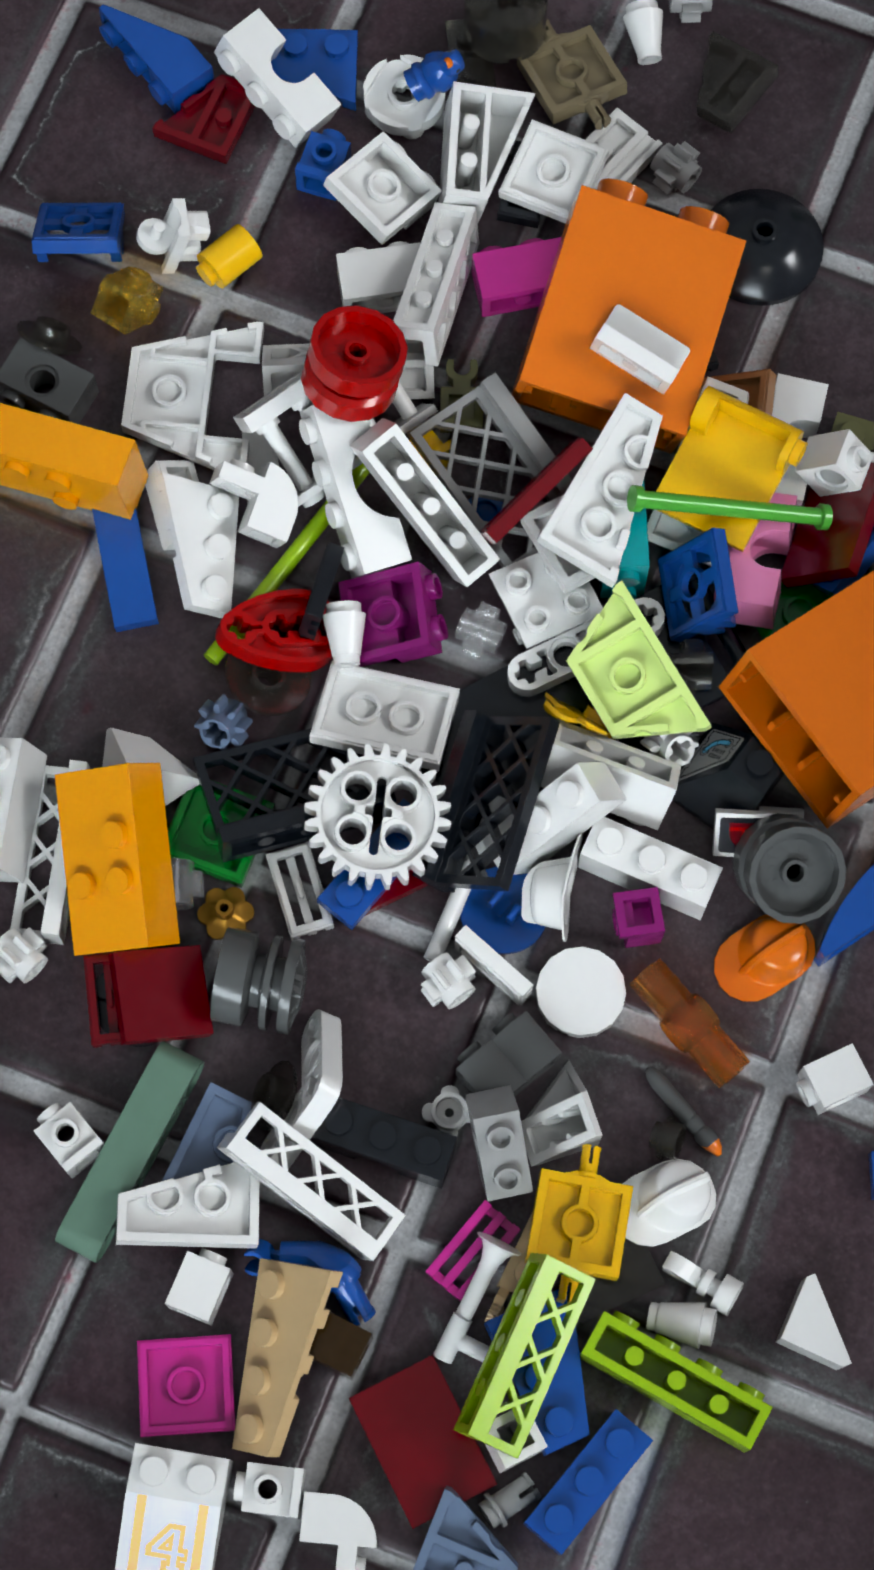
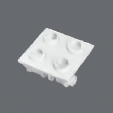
[489,552,603,649]

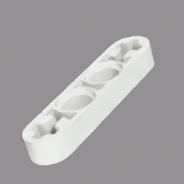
[507,597,665,697]

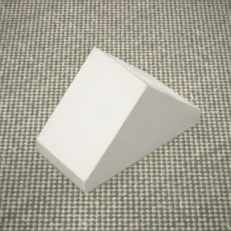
[775,1274,852,1370]

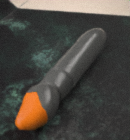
[645,1067,722,1156]

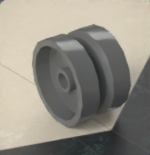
[732,813,847,924]

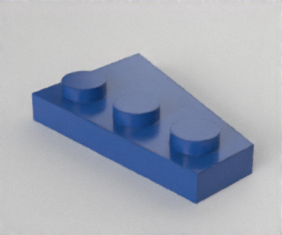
[271,29,358,111]
[484,1286,590,1457]

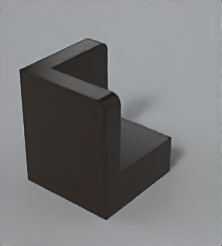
[309,1312,373,1380]

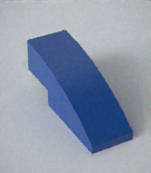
[814,865,874,967]

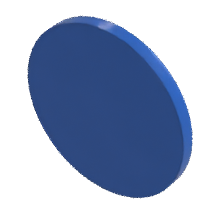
[460,867,546,954]

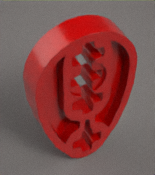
[215,589,332,673]

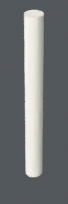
[423,796,506,962]

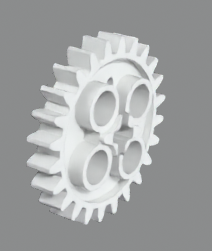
[304,743,451,890]

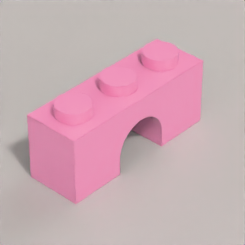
[714,493,797,629]

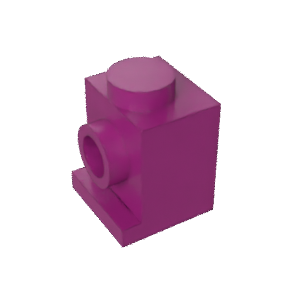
[612,887,665,948]

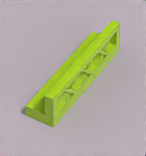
[453,1253,596,1459]

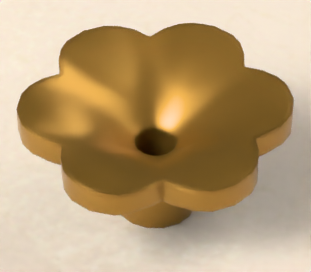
[197,887,255,940]

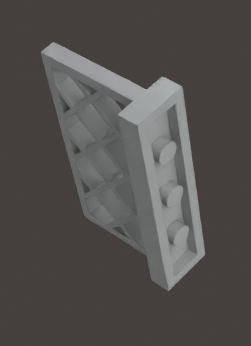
[408,372,572,568]

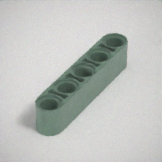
[55,1041,205,1263]

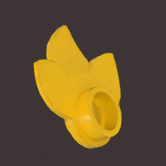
[543,692,614,740]

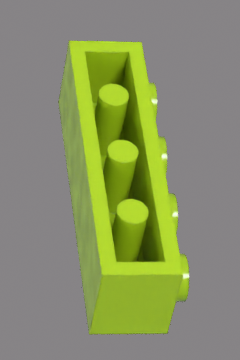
[580,1310,773,1453]

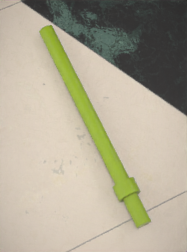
[204,463,370,666]

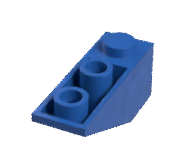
[99,4,214,114]

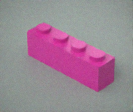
[471,237,561,317]

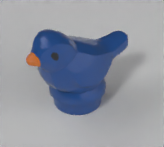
[403,49,465,102]

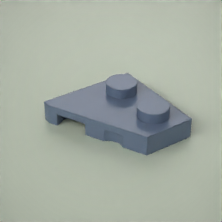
[413,1485,519,1570]

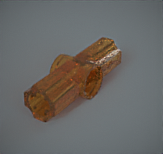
[630,958,750,1089]

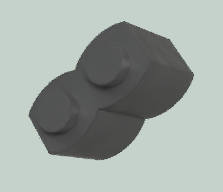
[455,1011,562,1097]

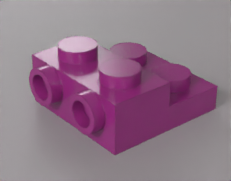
[338,561,448,667]

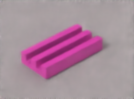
[425,1200,521,1302]

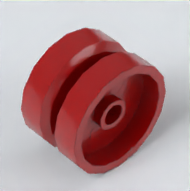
[301,306,408,422]

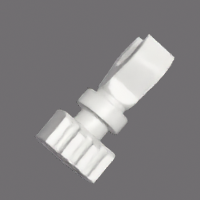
[662,1251,744,1316]

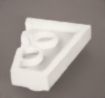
[116,1162,260,1249]

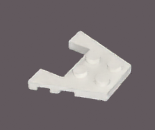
[121,322,264,470]

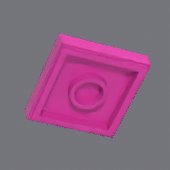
[137,1334,236,1438]

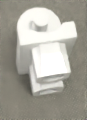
[136,198,210,274]

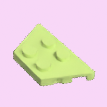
[566,581,712,739]

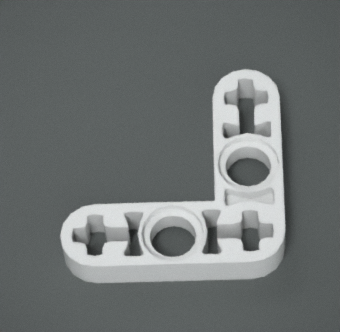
[260,1009,343,1170]

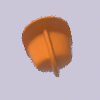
[714,914,815,1002]

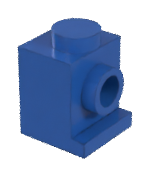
[295,129,351,201]

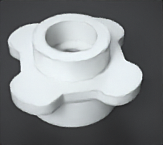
[422,1085,470,1137]

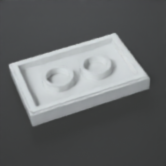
[310,660,460,772]

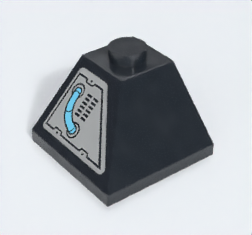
[672,723,784,830]

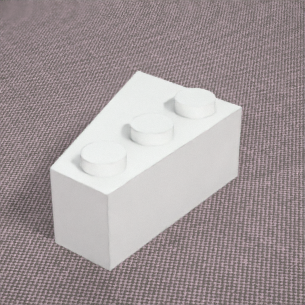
[438,81,535,223]

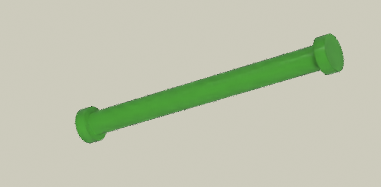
[627,485,833,530]

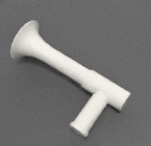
[433,1232,521,1364]

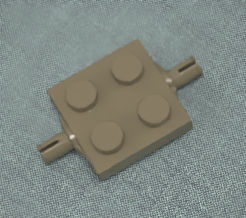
[516,17,627,130]

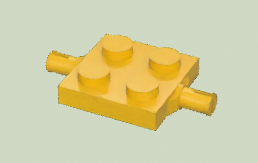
[524,1144,633,1304]

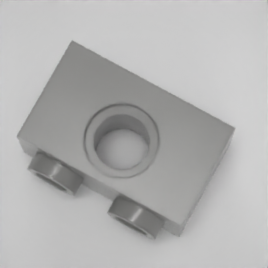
[465,1085,533,1202]

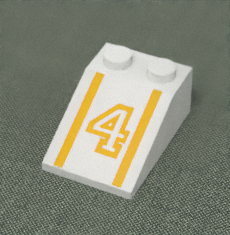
[115,1443,234,1570]

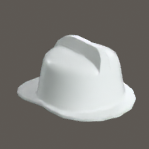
[521,833,583,942]
[623,1158,716,1247]

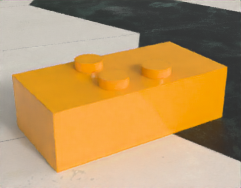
[0,403,148,520]
[55,763,180,956]

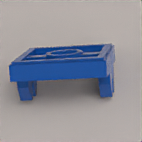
[31,203,125,262]
[658,528,739,642]

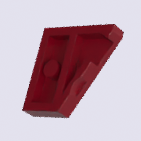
[152,74,255,164]

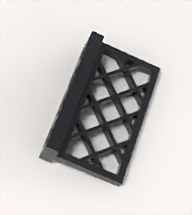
[412,710,560,893]
[193,728,396,863]

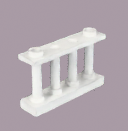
[233,371,438,508]

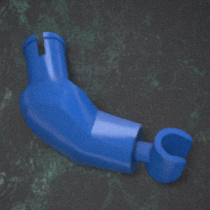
[244,1239,376,1326]

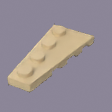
[232,1258,343,1457]

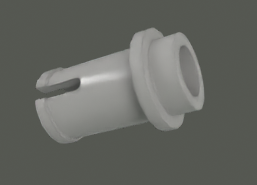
[477,1472,542,1529]

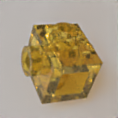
[91,266,164,335]

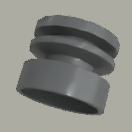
[210,927,308,1035]

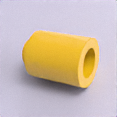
[196,224,263,289]

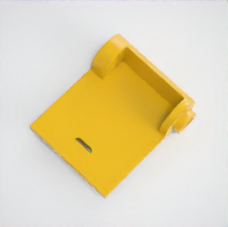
[656,386,808,552]

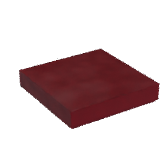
[108,945,214,1045]

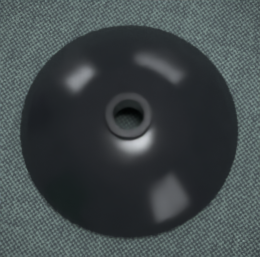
[711,189,824,306]

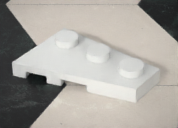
[155,472,239,619]

